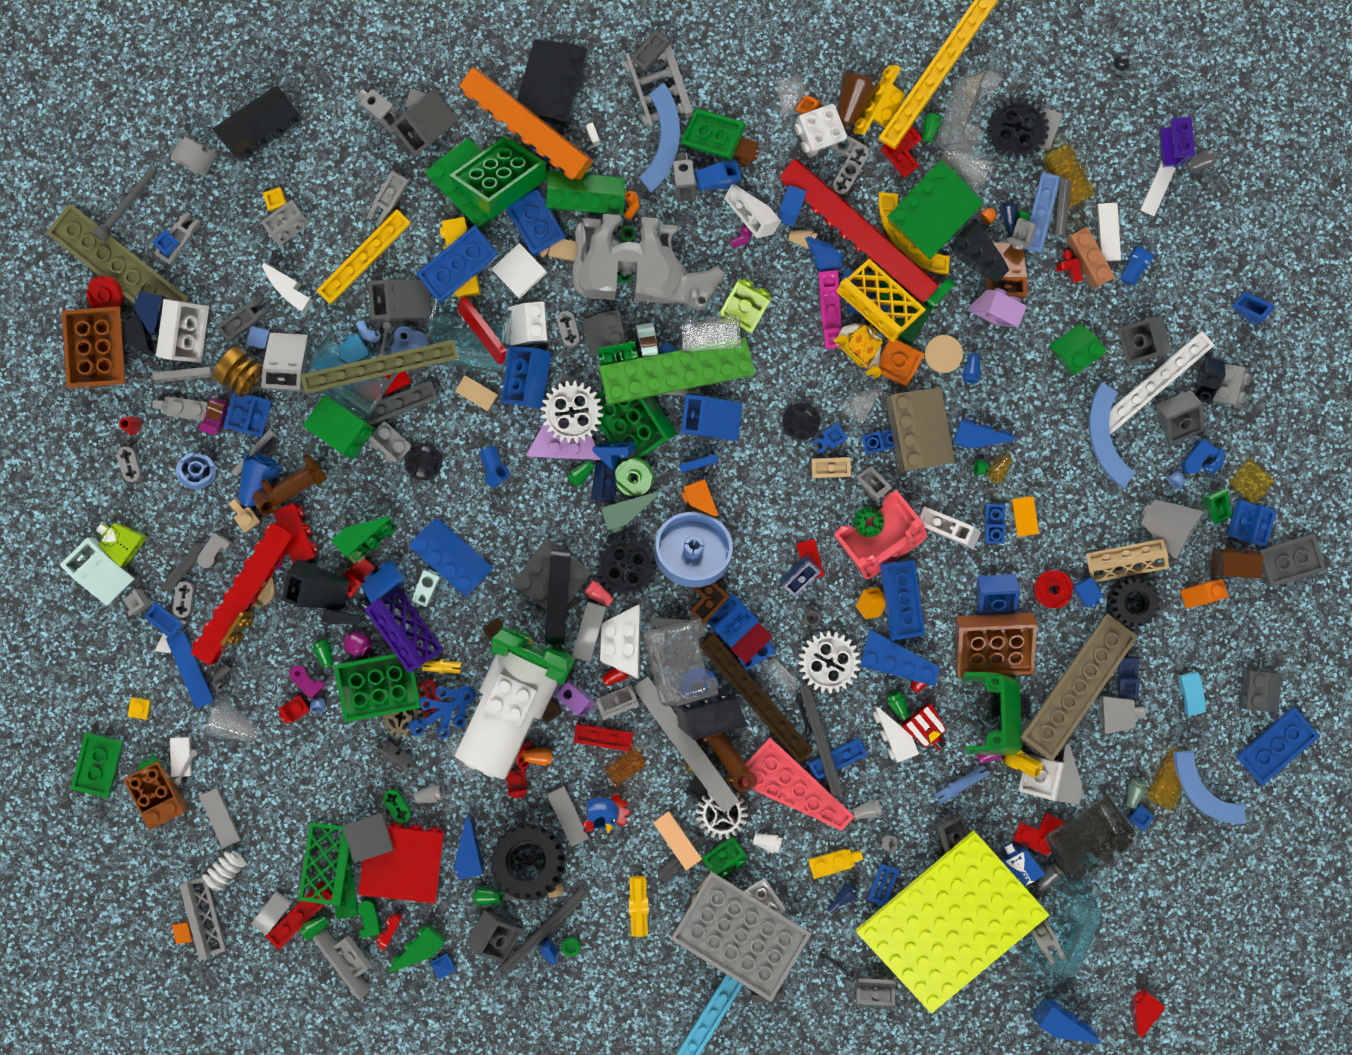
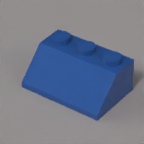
[500,347,552,409]

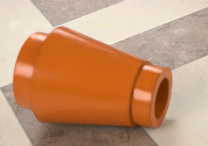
[523,747,552,766]

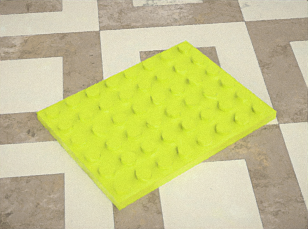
[856,830,1049,1014]

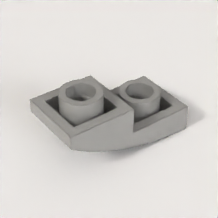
[251,891,292,935]

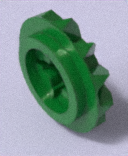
[854,507,885,538]

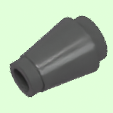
[1185,149,1217,173]
[1036,862,1065,890]

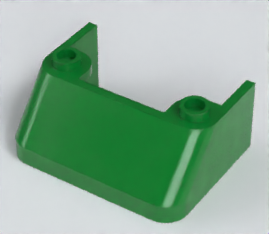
[961,672,1022,755]

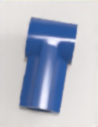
[1119,245,1154,286]
[479,446,510,488]

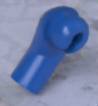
[1203,449,1225,474]

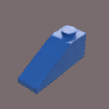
[454,815,484,880]

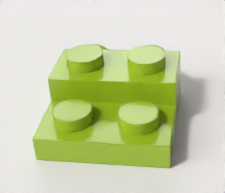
[719,278,772,333]

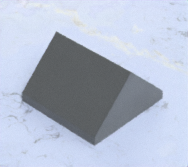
[934,815,969,855]

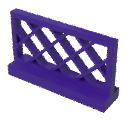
[365,588,444,673]

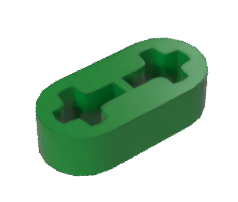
[924,278,955,309]
[383,789,412,824]

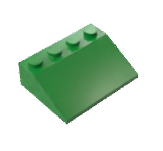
[449,135,547,219]
[425,138,500,231]
[887,160,984,260]
[588,390,678,462]
[334,653,421,723]

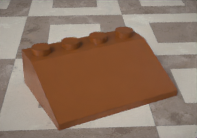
[62,307,126,390]
[955,613,1037,677]

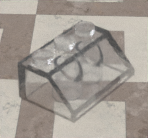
[682,315,742,352]

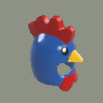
[583,794,631,833]

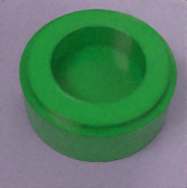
[561,936,581,957]

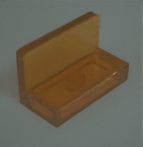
[604,747,647,788]

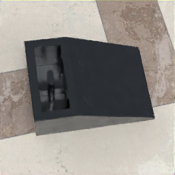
[281,559,351,609]

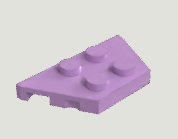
[527,419,601,460]

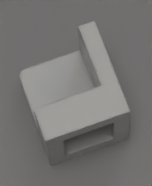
[123,589,152,616]

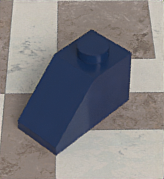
[134,291,168,336]

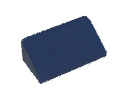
[591,462,618,503]
[780,555,822,597]

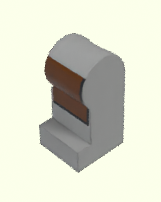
[197,533,234,568]

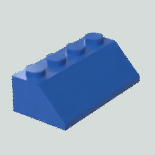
[408,518,494,597]

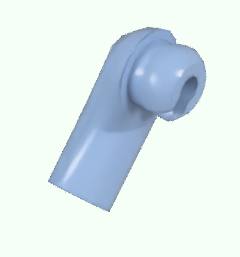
[356,320,381,343]

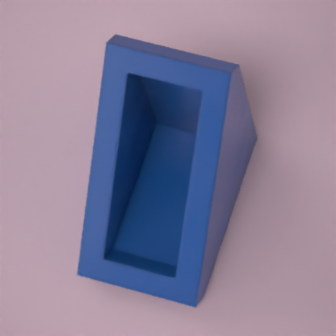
[1232,292,1275,326]

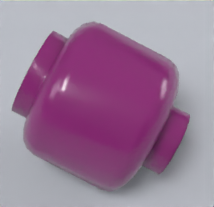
[343,631,373,660]

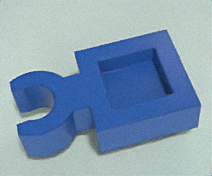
[812,423,848,454]

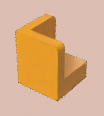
[856,587,886,619]

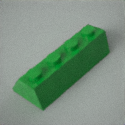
[545,170,625,216]

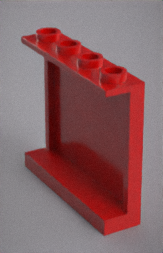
[358,822,446,904]

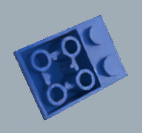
[681,394,742,441]
[1031,997,1101,1044]

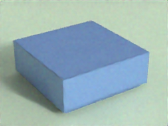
[246,326,271,350]

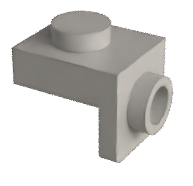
[1006,218,1038,250]

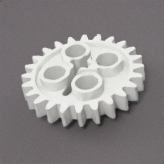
[541,381,603,443]
[798,631,861,694]

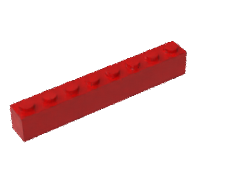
[190,523,298,666]

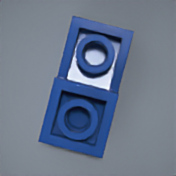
[861,429,895,455]
[984,503,1006,544]

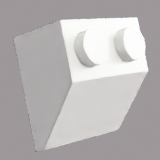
[508,302,549,346]

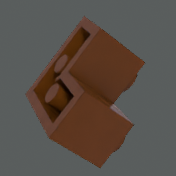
[1211,549,1263,578]
[689,582,730,625]

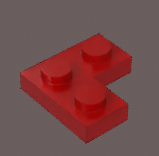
[880,126,922,179]
[1012,812,1064,856]

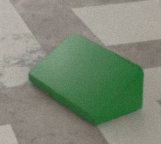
[332,877,358,920]

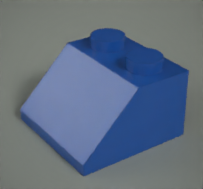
[361,561,408,603]
[976,574,1020,615]

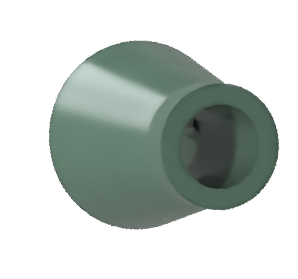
[1125,778,1147,809]

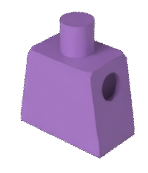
[555,682,596,717]

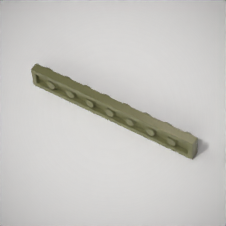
[300,340,459,394]

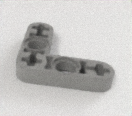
[828,135,869,196]

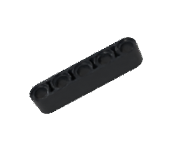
[545,549,571,645]

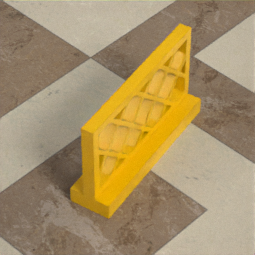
[836,259,926,342]

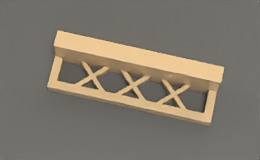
[1086,539,1169,582]

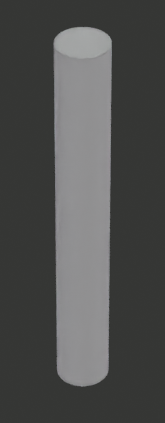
[231,429,275,476]

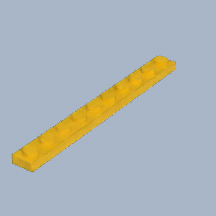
[879,0,999,150]

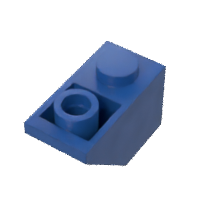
[694,161,742,191]

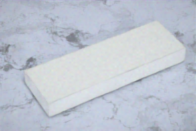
[1097,203,1121,262]

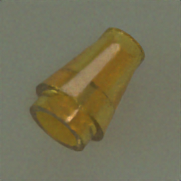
[987,455,1013,484]

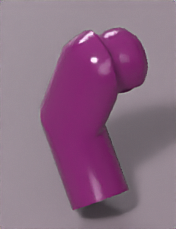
[730,223,752,249]

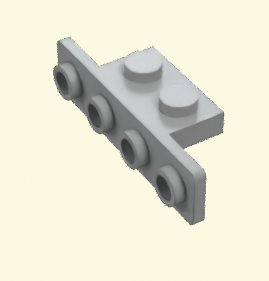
[313,929,372,1000]

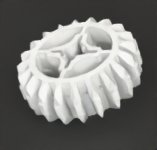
[696,788,748,839]

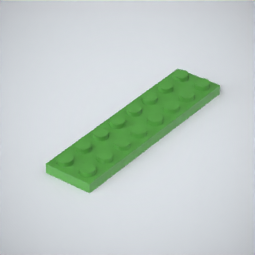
[598,338,755,405]

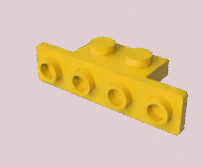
[853,65,905,134]

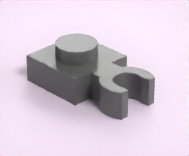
[751,989,785,1003]

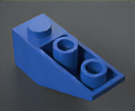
[952,418,1016,449]

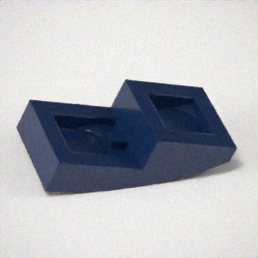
[1118,657,1140,698]

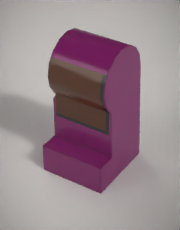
[199,398,228,436]
[289,665,328,699]

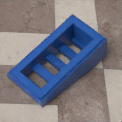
[538,938,559,965]

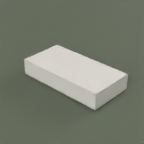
[170,737,192,777]

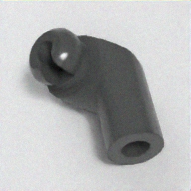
[212,662,232,691]

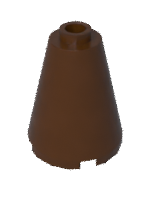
[837,70,880,127]

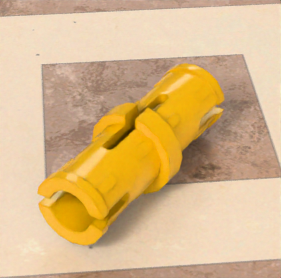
[422,659,462,674]

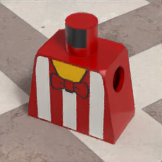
[900,702,947,751]

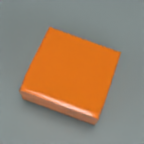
[795,95,823,115]
[172,921,194,944]

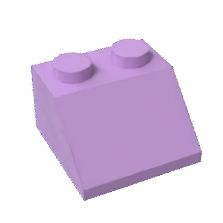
[967,288,1027,327]

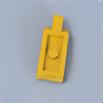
[808,849,863,879]

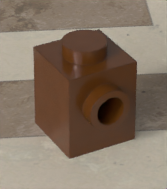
[732,137,760,166]

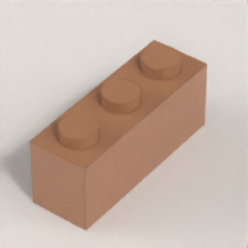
[1066,227,1115,290]

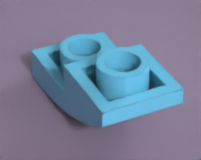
[1179,672,1206,716]

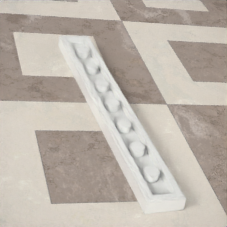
[1085,331,1215,435]

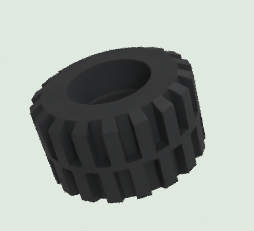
[1107,578,1161,627]

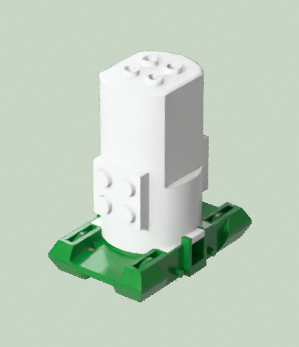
[455,626,575,779]

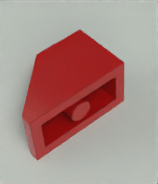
[1131,988,1166,1038]

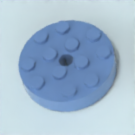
[654,512,733,587]

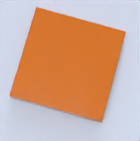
[879,339,925,388]

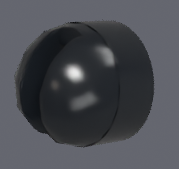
[1114,54,1129,71]

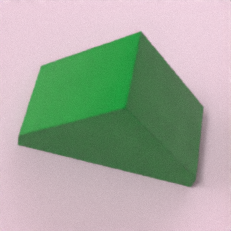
[1200,488,1232,524]

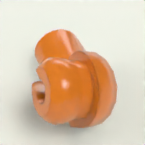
[623,191,640,221]

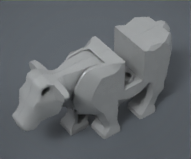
[573,214,725,311]

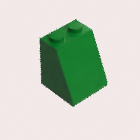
[302,394,375,460]

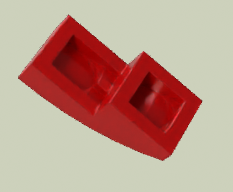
[343,557,377,598]

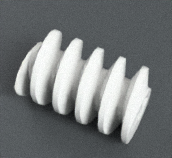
[202,850,246,893]

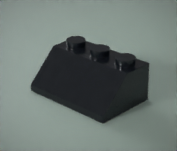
[676,692,747,740]

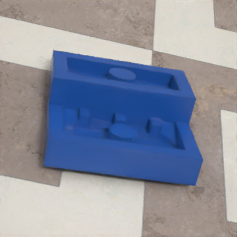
[224,392,272,438]
[1227,500,1277,547]
[707,593,759,648]

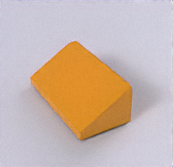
[1012,496,1039,537]

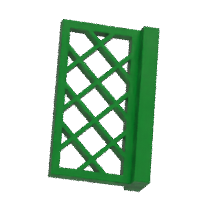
[298,822,353,906]

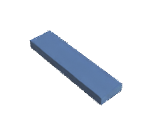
[1023,172,1061,253]

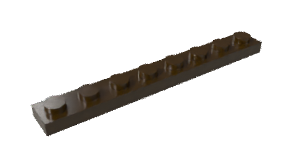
[699,634,814,763]

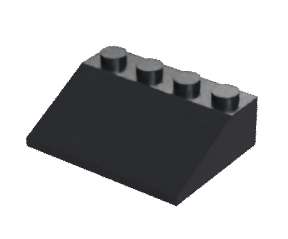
[517,39,589,128]
[212,85,303,162]

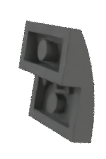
[343,812,395,863]

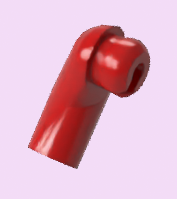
[516,740,534,770]

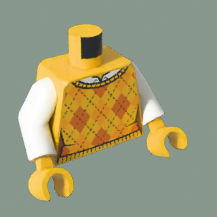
[833,323,883,379]

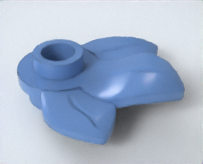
[391,326,429,354]

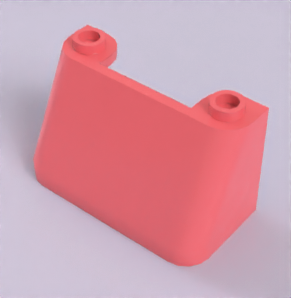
[834,490,927,579]

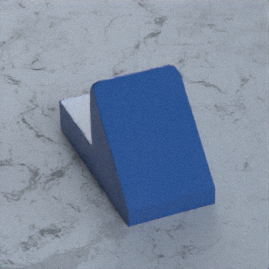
[778,185,807,227]
[592,442,636,469]

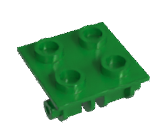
[597,341,638,366]

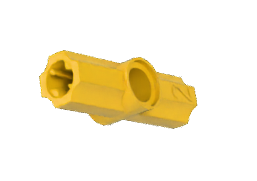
[629,876,649,937]

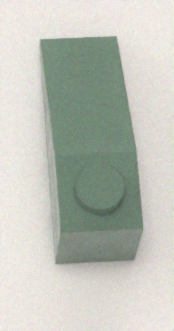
[601,492,658,533]

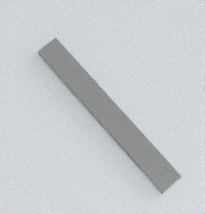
[633,676,740,813]

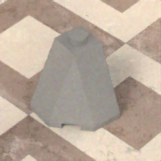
[1141,500,1204,559]

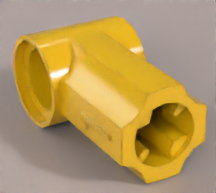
[1002,750,1043,778]

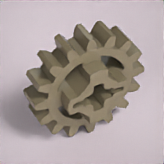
[381,709,423,737]

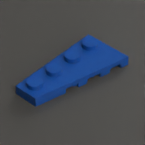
[860,629,940,686]

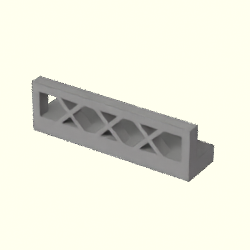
[179,877,227,960]

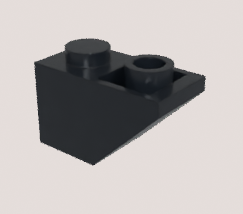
[1193,357,1226,404]

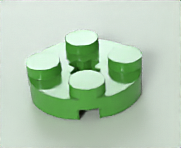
[615,457,655,496]

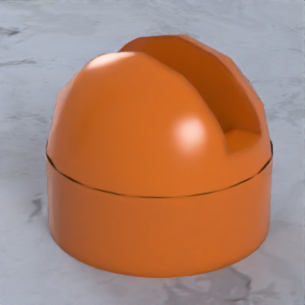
[980,208,997,225]

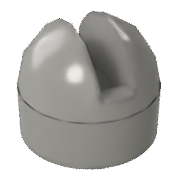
[881,835,897,852]

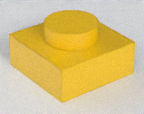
[128,697,152,720]

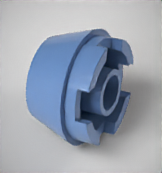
[176,453,216,490]

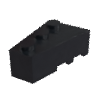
[950,218,1009,284]

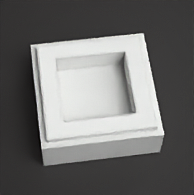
[586,122,600,147]

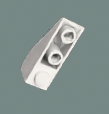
[873,706,919,763]

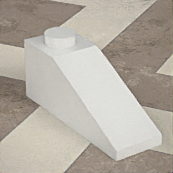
[724,184,781,239]
[919,507,981,549]

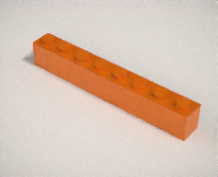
[459,67,594,180]

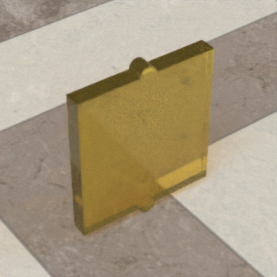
[1228,459,1275,504]

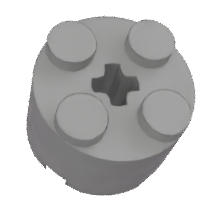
[171,134,218,176]

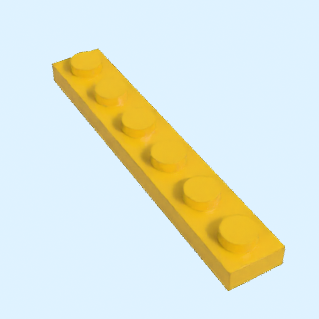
[316,209,411,305]

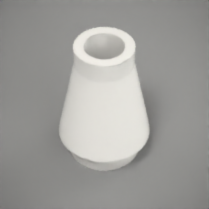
[753,833,783,854]

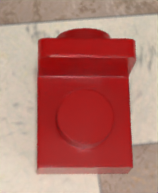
[278,695,311,724]
[506,769,528,799]

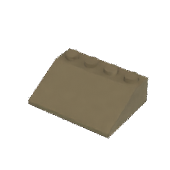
[885,388,955,473]

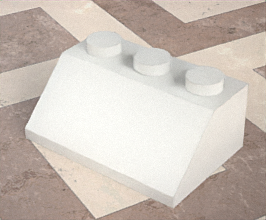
[156,299,209,363]

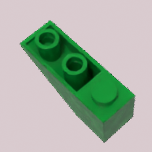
[388,924,447,973]

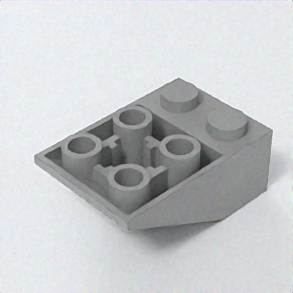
[261,333,309,392]

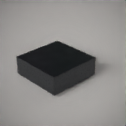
[685,776,707,802]

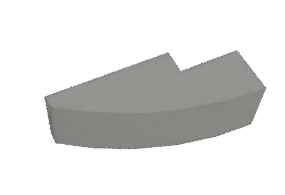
[572,602,607,662]

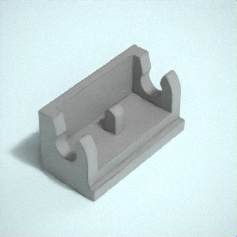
[596,684,640,720]

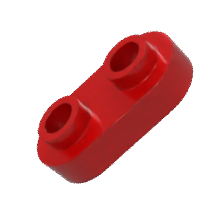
[376,913,403,951]

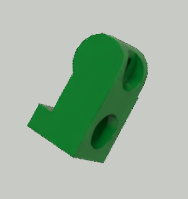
[358,898,383,938]

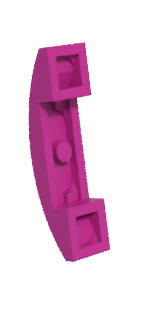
[818,270,842,349]

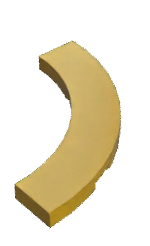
[878,192,950,276]

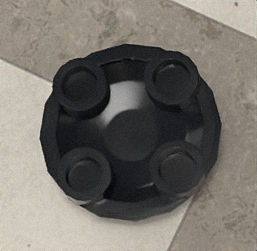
[782,402,821,441]
[404,443,442,481]

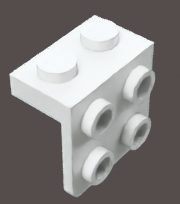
[794,104,847,157]

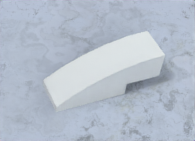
[262,263,313,314]

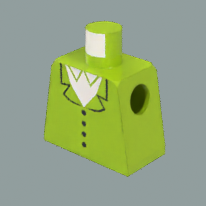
[96,523,148,567]

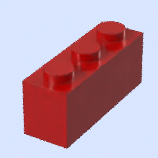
[273,503,319,564]

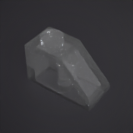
[777,76,806,122]
[840,388,881,425]

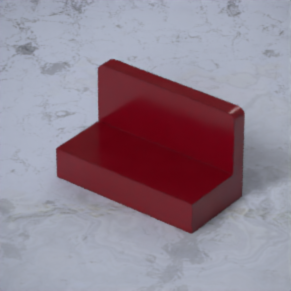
[729,622,773,664]

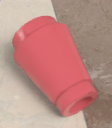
[584,581,614,607]

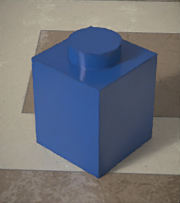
[1073,577,1104,608]

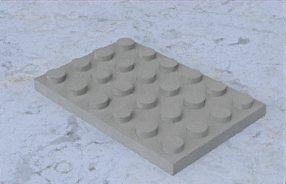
[671,871,811,1002]

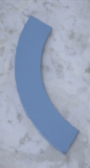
[638,83,680,193]
[1088,382,1135,488]
[1173,751,1245,824]

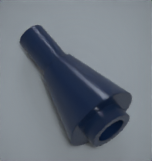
[999,201,1018,238]
[827,883,858,914]

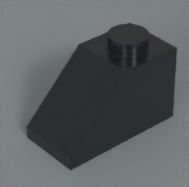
[122,317,155,357]

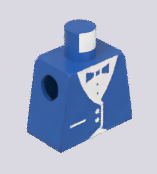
[1000,842,1045,886]

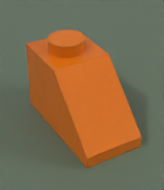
[681,479,718,517]
[1179,578,1229,609]

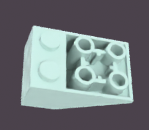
[60,538,135,606]

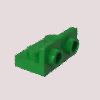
[702,836,749,879]

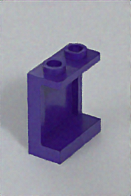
[1159,117,1195,168]

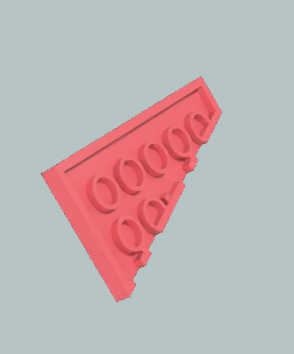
[742,737,855,831]

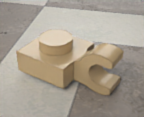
[229,499,262,533]

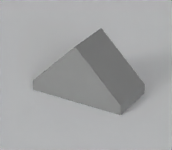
[856,466,892,501]

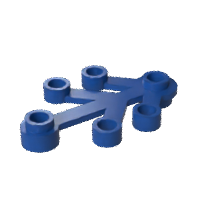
[408,686,476,739]

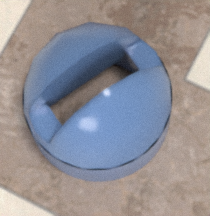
[1168,472,1186,489]
[310,697,326,713]

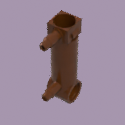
[252,454,327,515]
[696,732,757,792]

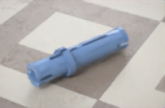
[934,764,989,805]

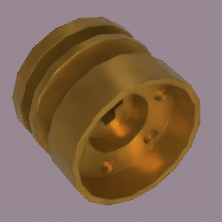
[213,346,263,398]

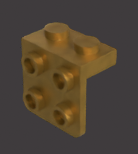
[220,609,256,647]

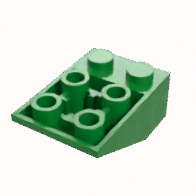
[331,516,398,564]

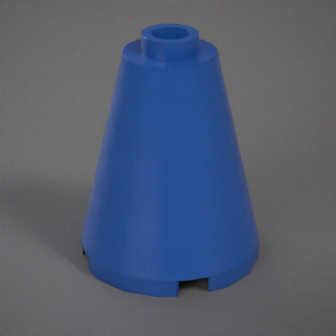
[238,452,282,507]

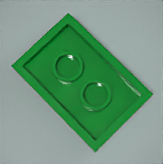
[680,108,747,160]
[70,732,124,798]

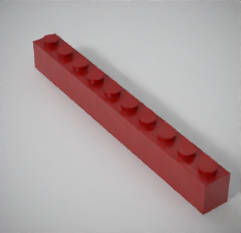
[779,158,940,303]

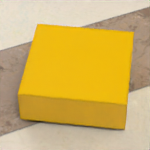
[263,187,287,212]

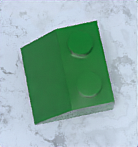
[1049,323,1107,377]

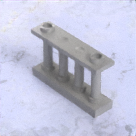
[623,39,693,131]

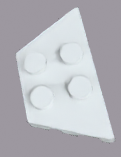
[600,605,641,679]

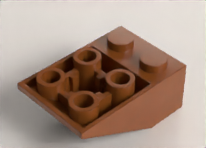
[984,242,1027,300]
[123,761,190,830]

